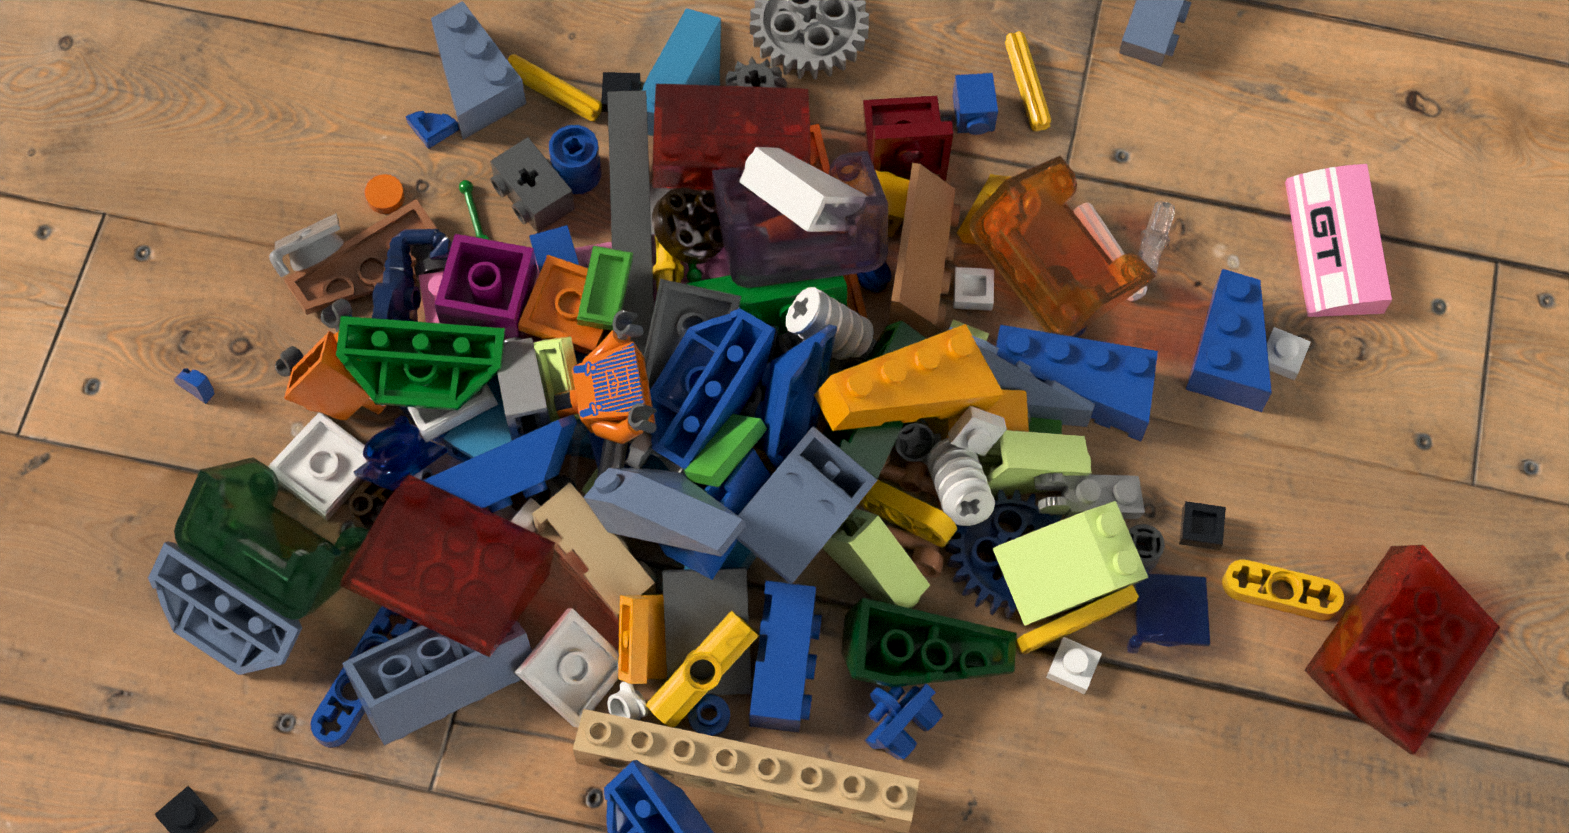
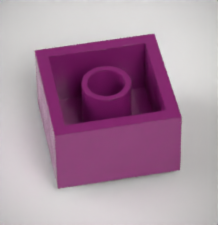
[434,234,538,339]

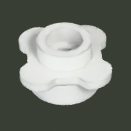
[607,681,648,720]

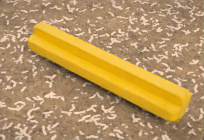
[1005,31,1051,132]
[507,54,602,121]

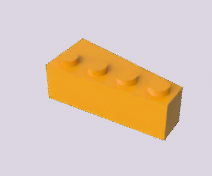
[814,324,1004,431]

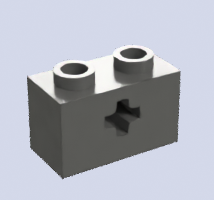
[490,137,575,233]

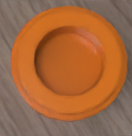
[365,174,405,214]

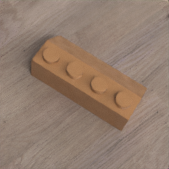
[888,163,961,338]

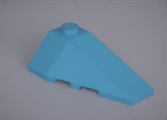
[642,8,721,152]

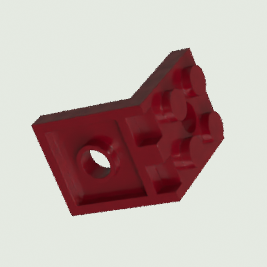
[862,96,954,181]

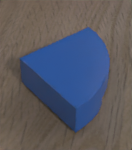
[406,111,460,149]
[174,368,215,404]

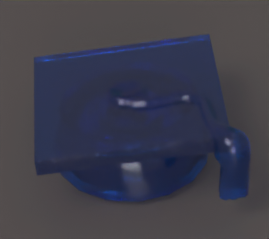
[353,416,448,491]
[1127,573,1210,654]

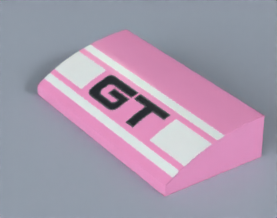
[1285,164,1392,317]

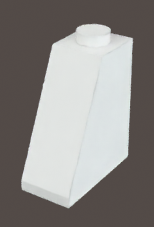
[739,147,868,232]

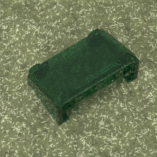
[174,457,383,620]

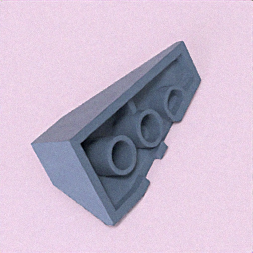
[949,327,1095,427]
[583,468,747,557]

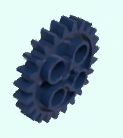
[946,489,1063,619]

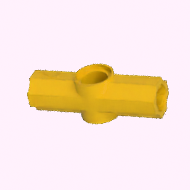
[646,610,759,728]

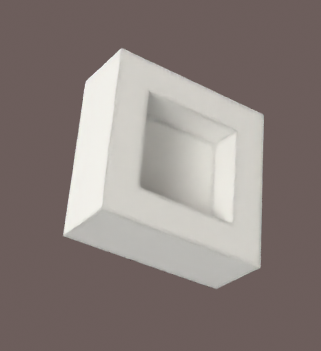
[953,267,994,311]
[1267,327,1311,380]
[948,406,1007,456]
[1046,637,1102,694]

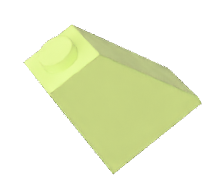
[977,430,1092,497]
[822,509,930,608]

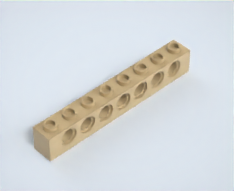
[573,709,920,833]

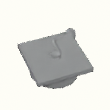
[269,214,344,277]

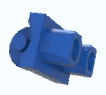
[864,684,943,760]

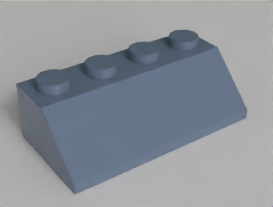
[342,591,532,746]

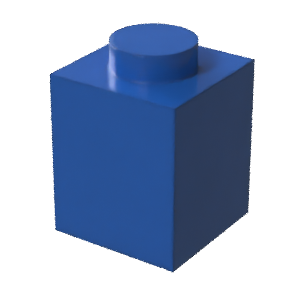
[952,73,998,135]

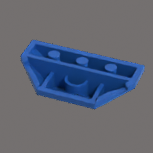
[650,308,776,469]
[754,325,838,470]
[419,414,577,514]
[604,760,714,833]

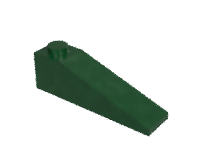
[841,597,1017,687]

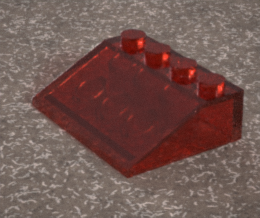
[652,83,811,191]
[340,474,555,657]
[1304,545,1500,754]

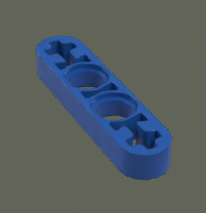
[311,599,418,748]

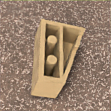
[532,482,657,627]

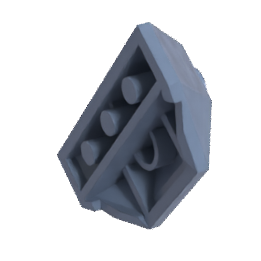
[148,541,302,675]

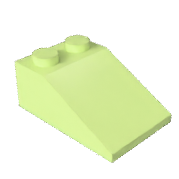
[993,501,1148,626]

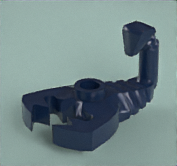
[372,229,453,322]

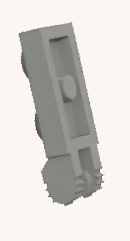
[1034,473,1145,519]

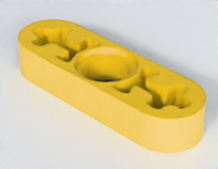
[859,479,957,547]
[1222,559,1344,621]

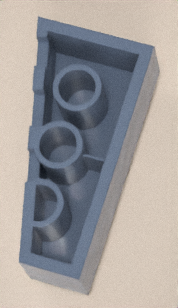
[1119,0,1191,67]

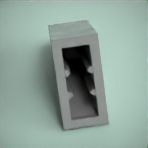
[497,337,550,440]

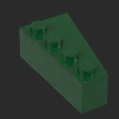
[822,321,927,479]

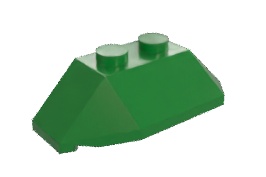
[336,316,505,411]

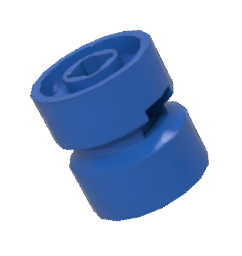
[549,125,601,194]

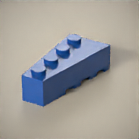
[995,325,1158,442]

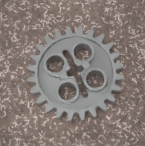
[750,0,869,79]

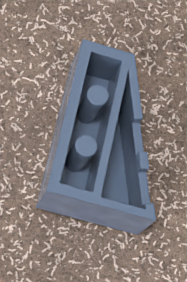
[431,1,526,140]

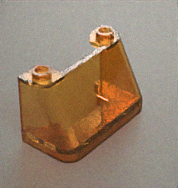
[970,155,1156,336]

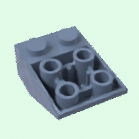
[736,427,877,584]

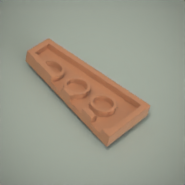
[284,199,437,315]

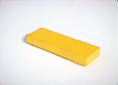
[1016,584,1139,655]

